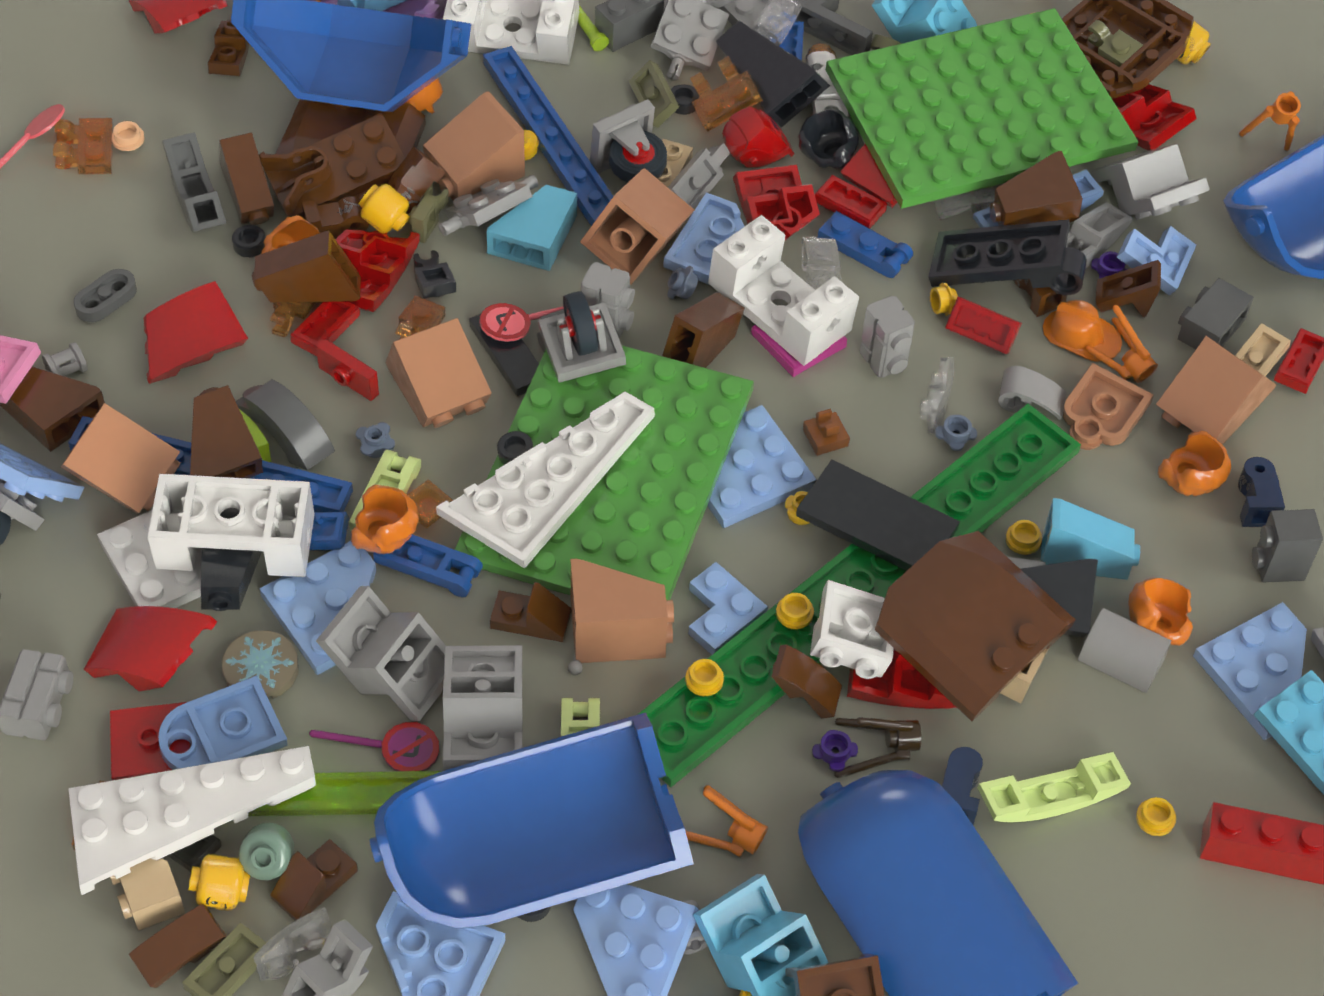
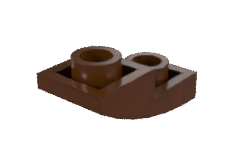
[208,20,249,76]
[771,645,842,719]
[129,904,227,988]

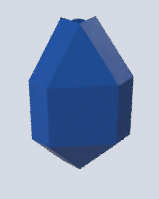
[231,0,471,112]

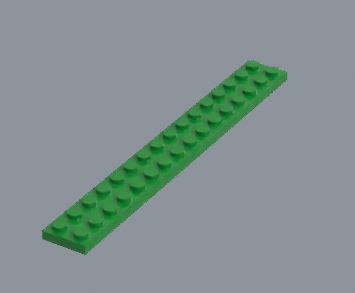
[637,403,1081,788]

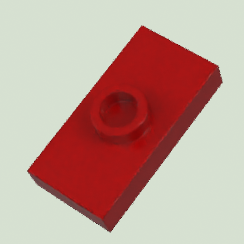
[815,175,887,229]
[945,297,1022,354]
[290,301,360,356]
[1273,328,1324,394]
[316,339,379,401]

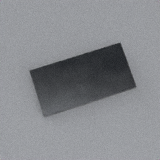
[796,459,960,571]

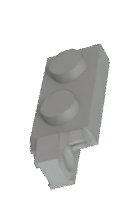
[668,143,730,210]

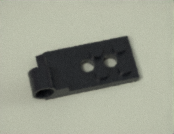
[928,219,1087,295]

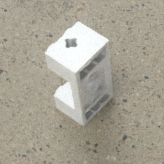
[443,0,580,65]
[708,215,859,366]
[147,474,315,577]

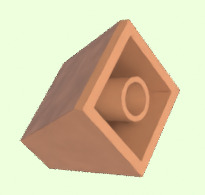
[423,91,525,201]
[580,168,695,285]
[385,318,492,428]
[1156,336,1276,445]
[60,403,181,514]
[570,559,674,663]

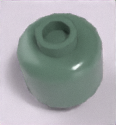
[239,823,294,880]

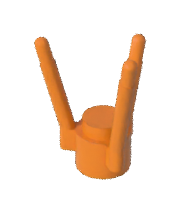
[1239,91,1301,151]
[1086,305,1158,383]
[685,785,768,857]

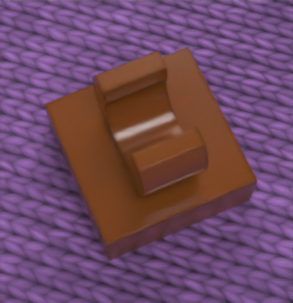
[803,409,850,456]

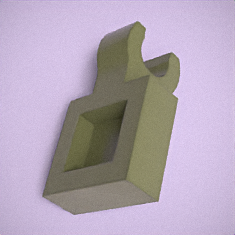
[1088,20,1143,67]
[409,184,449,243]

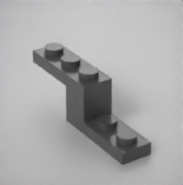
[786,0,873,55]

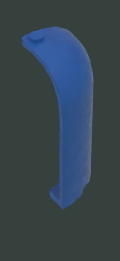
[1223,135,1324,279]
[369,712,694,928]
[798,770,1079,996]

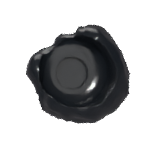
[798,109,859,169]

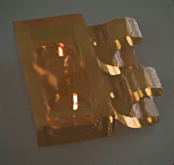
[690,56,762,132]
[53,118,113,174]

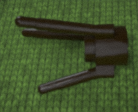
[834,717,922,778]

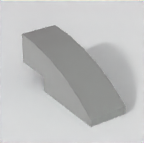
[1066,202,1133,270]

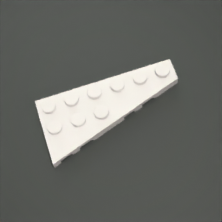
[436,392,655,569]
[68,746,316,895]

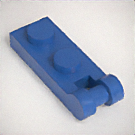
[817,211,913,278]
[373,534,483,598]

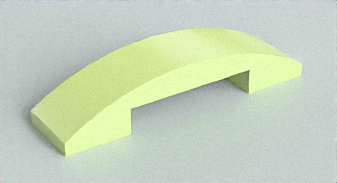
[977,752,1131,822]

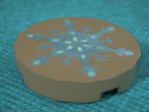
[222,630,299,699]

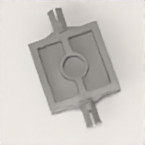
[650,0,729,80]
[438,175,539,236]

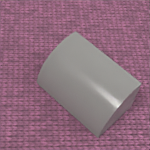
[1078,608,1172,693]

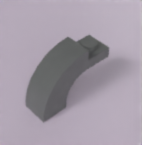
[162,132,226,232]
[236,379,335,470]

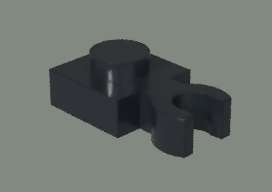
[413,250,456,299]

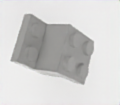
[1091,144,1210,220]
[316,586,446,721]
[443,645,523,771]

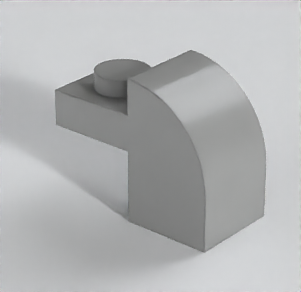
[282,919,373,996]

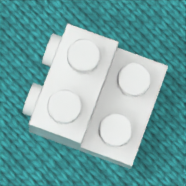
[810,580,894,679]

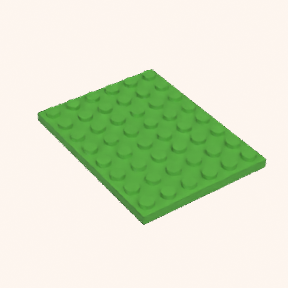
[825,8,1139,209]
[454,346,754,600]

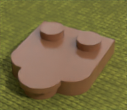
[1063,363,1154,450]

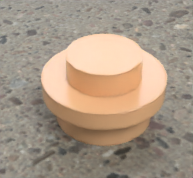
[111,121,145,151]

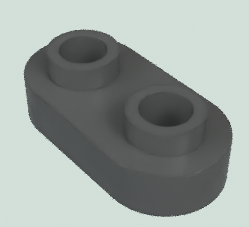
[74,269,137,322]

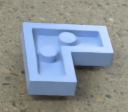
[1117,226,1196,296]
[688,562,768,655]

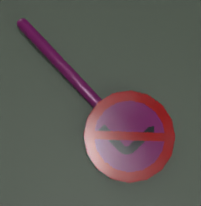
[309,722,439,774]

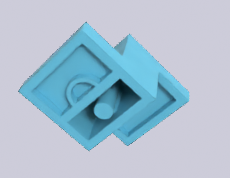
[871,0,977,43]
[693,874,829,996]

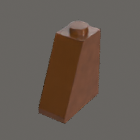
[219,132,274,225]
[990,151,1083,226]
[252,230,361,303]
[662,292,745,368]
[0,367,105,452]
[190,385,263,478]

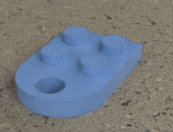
[158,675,288,770]

